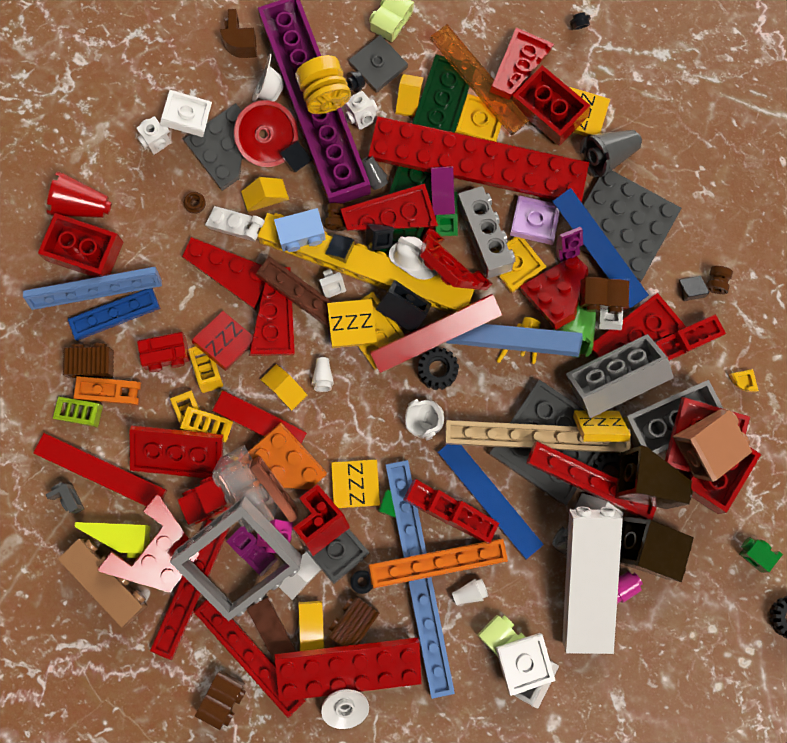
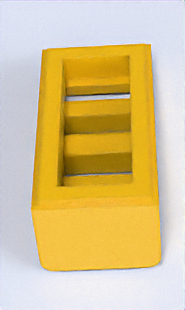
[188,346,224,393]
[170,390,208,432]
[180,406,233,443]

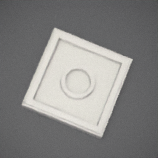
[160,90,212,137]
[495,633,555,696]

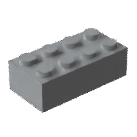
[566,334,674,418]
[623,380,723,454]

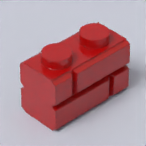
[137,332,190,372]

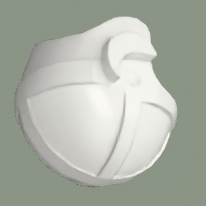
[405,399,444,441]

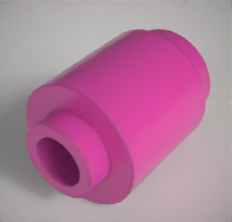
[617,571,643,604]

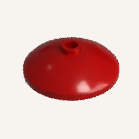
[233,100,298,167]

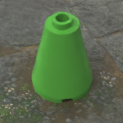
[553,302,596,357]

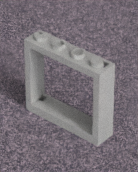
[170,496,302,621]

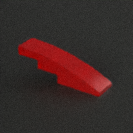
[655,314,726,362]
[211,390,307,444]
[403,479,499,544]

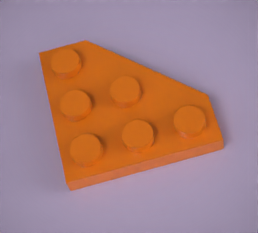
[229,423,327,490]

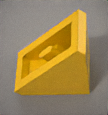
[395,74,424,118]
[241,177,289,212]
[260,364,308,411]

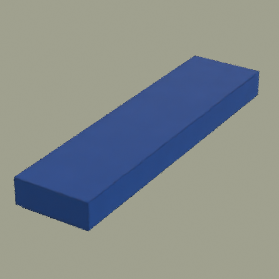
[68,288,161,341]

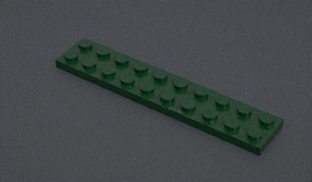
[374,54,476,255]

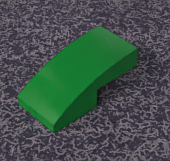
[435,192,458,236]

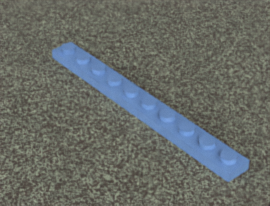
[386,460,455,699]

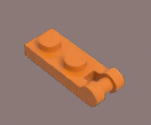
[73,376,141,406]

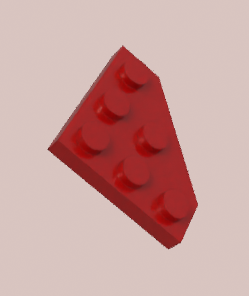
[520,256,589,330]
[665,397,750,472]

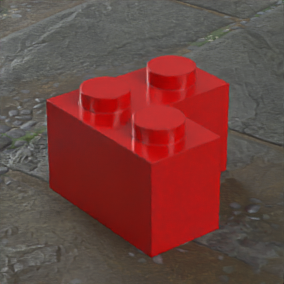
[178,477,233,526]
[293,484,350,556]

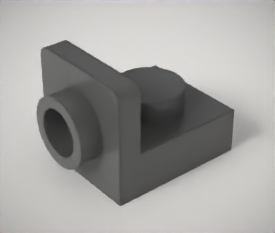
[46,482,84,514]

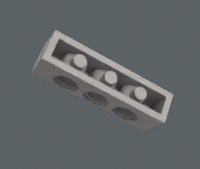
[457,186,515,279]

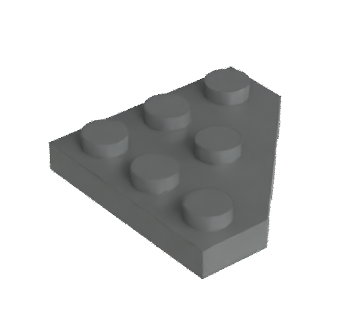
[184,103,243,191]

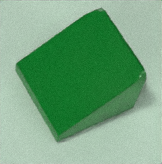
[379,490,396,518]

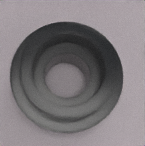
[570,12,591,30]
[346,71,365,93]
[351,570,372,594]

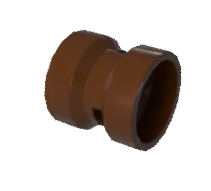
[324,203,347,231]
[707,266,733,295]

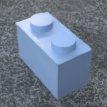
[274,208,326,252]

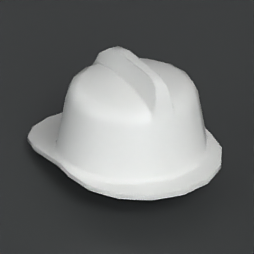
[252,53,284,102]
[389,236,437,280]

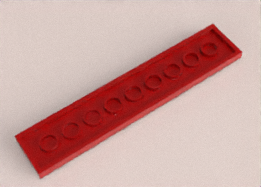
[368,116,589,202]

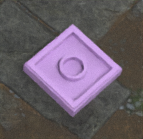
[510,195,560,245]

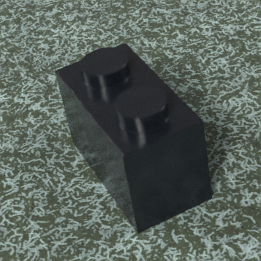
[376,280,432,332]

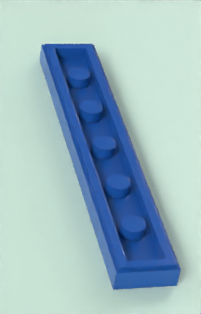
[553,188,649,308]
[438,444,544,560]

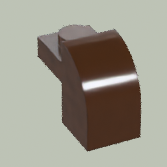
[220,9,257,58]

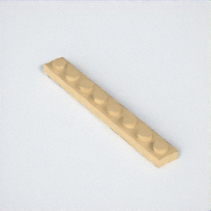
[445,420,630,453]

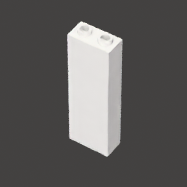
[562,507,623,654]

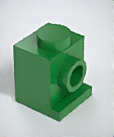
[739,537,783,573]

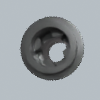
[362,156,388,190]

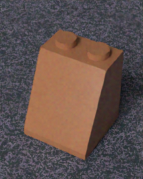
[672,409,752,482]

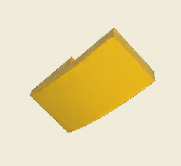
[298,601,324,651]

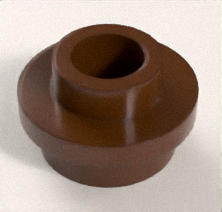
[184,192,206,214]

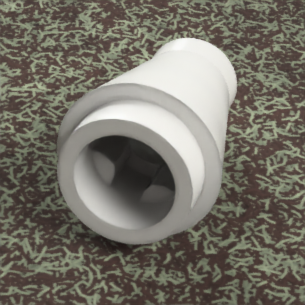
[311,357,334,392]
[452,579,488,606]

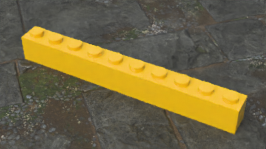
[258,213,475,314]

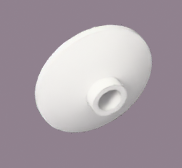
[321,689,369,729]

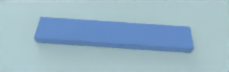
[23,267,162,310]
[446,324,583,357]

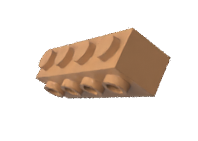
[58,539,148,628]

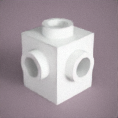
[345,91,378,130]
[136,116,171,155]

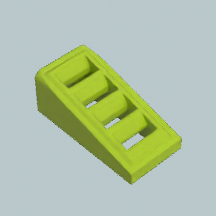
[53,397,103,428]

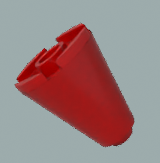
[46,172,112,218]

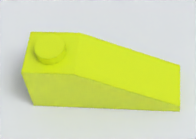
[75,522,151,558]

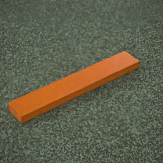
[368,539,508,589]

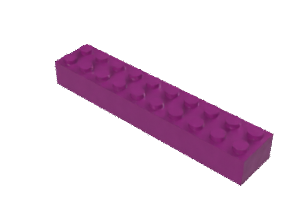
[258,0,371,204]

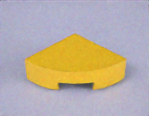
[729,369,759,393]

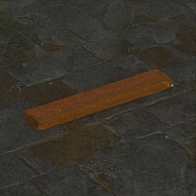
[430,24,529,136]

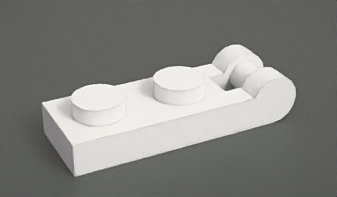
[205,206,265,242]

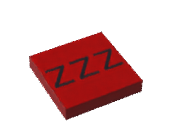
[192,311,253,371]

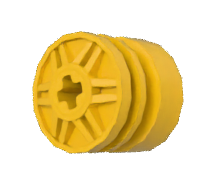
[295,55,351,114]

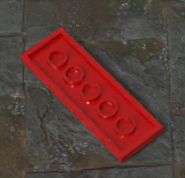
[275,637,422,702]

